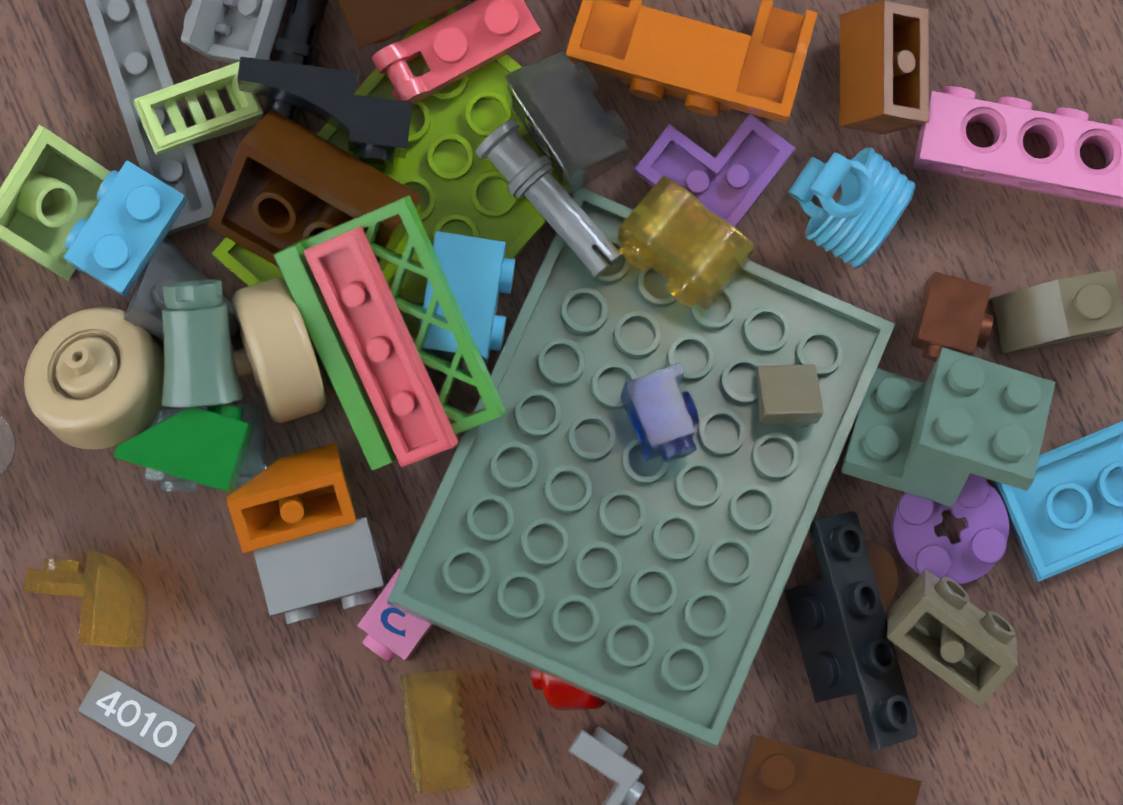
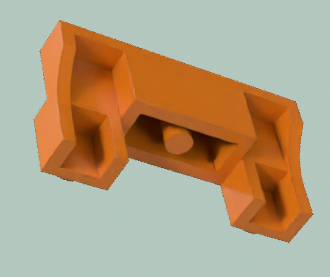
[565,0,818,124]

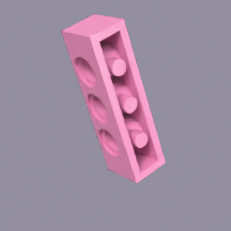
[913,86,1123,208]

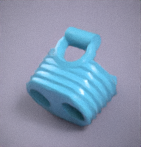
[788,147,916,269]

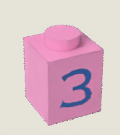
[357,569,434,663]

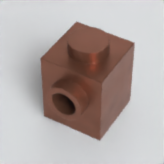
[911,271,994,362]

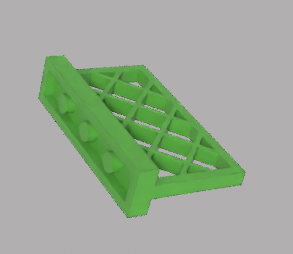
[274,195,506,470]

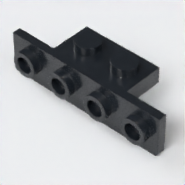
[784,511,918,751]

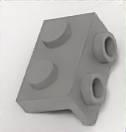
[181,0,287,64]
[569,726,645,805]

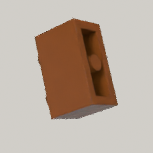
[839,0,929,135]

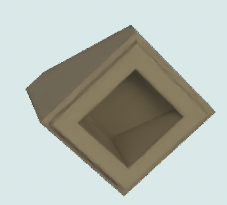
[756,364,823,425]

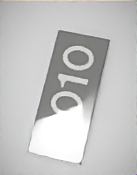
[77,670,195,765]

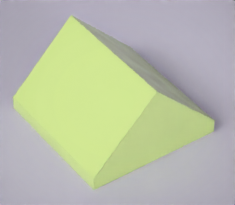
[0,125,110,281]

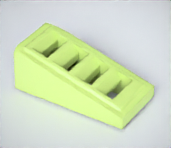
[133,61,263,155]

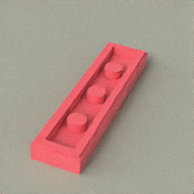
[303,226,458,468]

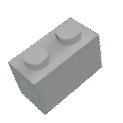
[253,517,387,625]

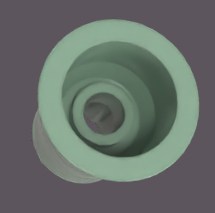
[161,280,244,407]

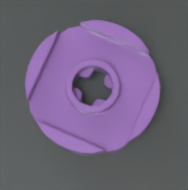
[891,473,1009,585]

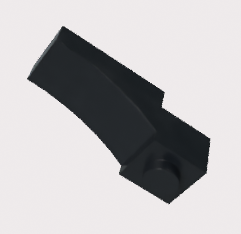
[237,56,413,165]

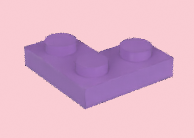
[634,114,796,242]

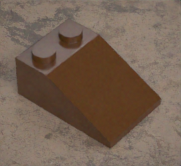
[733,734,922,805]

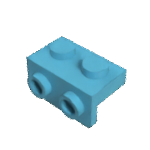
[63,160,188,298]

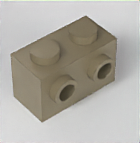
[887,568,1018,707]

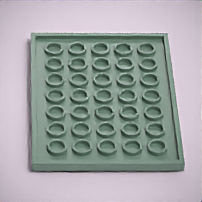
[387,186,895,749]

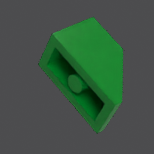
[113,404,255,493]

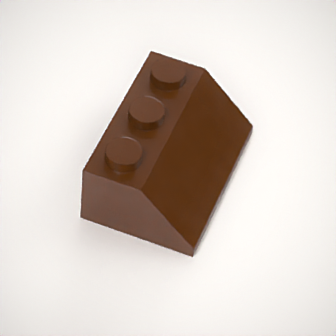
[208,108,422,272]

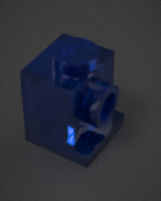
[620,362,699,463]

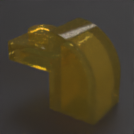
[24,550,149,649]

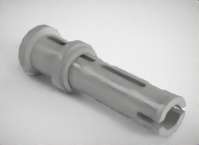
[475,119,623,279]

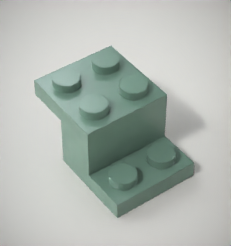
[841,347,1055,507]

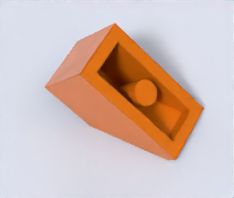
[226,443,357,554]

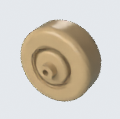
[232,278,326,423]
[24,307,164,450]

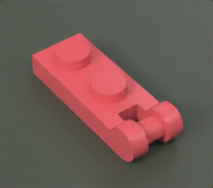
[371,0,541,105]

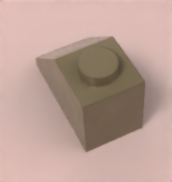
[990,269,1123,355]

